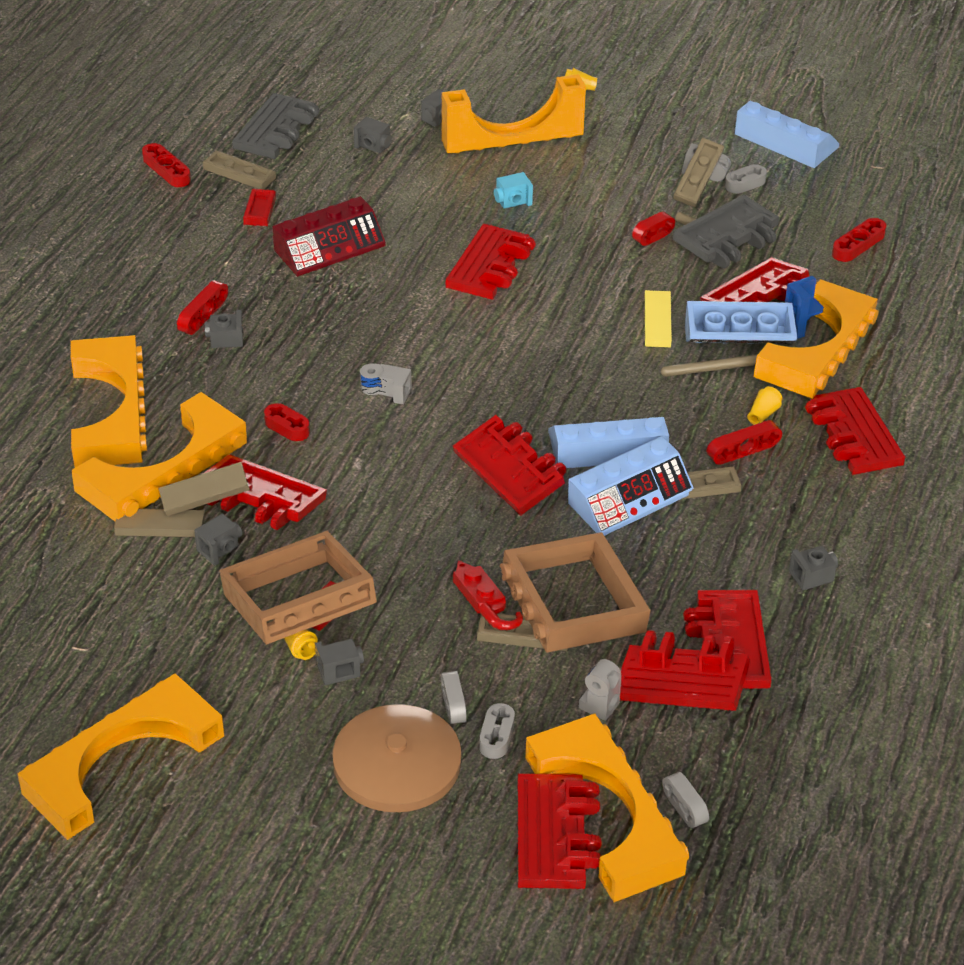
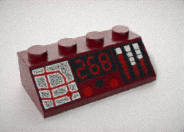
[272,196,386,277]

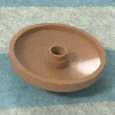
[333,704,461,812]

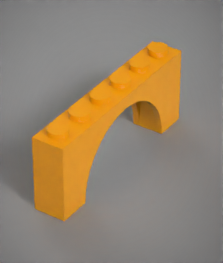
[442,74,586,153]
[754,279,879,399]
[71,335,147,468]
[72,392,247,521]
[17,673,224,840]
[525,714,689,902]

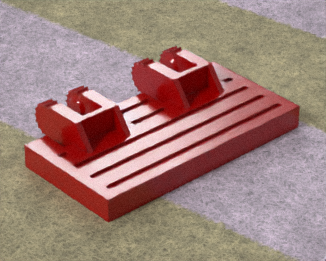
[445,223,536,300]
[700,257,809,302]
[805,387,905,475]
[453,415,566,516]
[203,454,327,530]
[683,590,772,689]
[620,630,750,711]
[518,774,602,889]

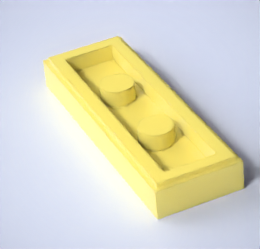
[644,290,672,348]

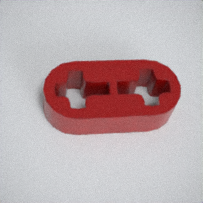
[632,211,675,246]
[264,403,310,441]

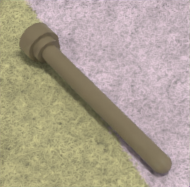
[661,354,758,377]

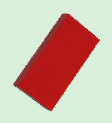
[243,189,276,226]

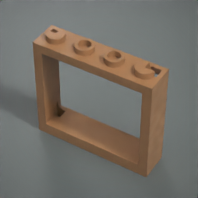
[219,531,377,645]
[500,532,651,653]

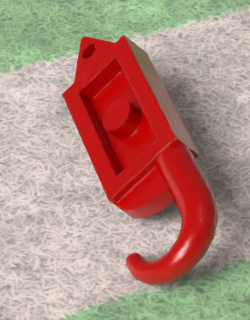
[453,561,523,630]

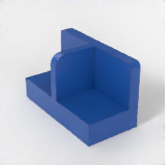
[785,276,823,339]

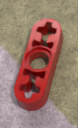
[142,143,191,187]
[832,218,887,262]
[177,280,228,335]
[706,420,782,465]

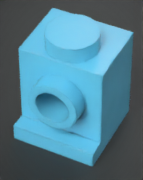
[494,172,533,208]

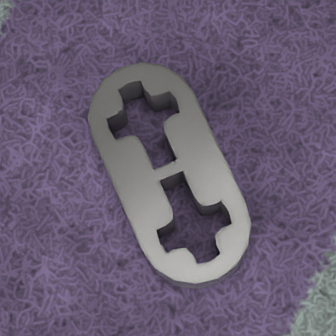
[725,165,767,194]
[441,671,466,724]
[480,703,515,759]
[662,772,709,828]

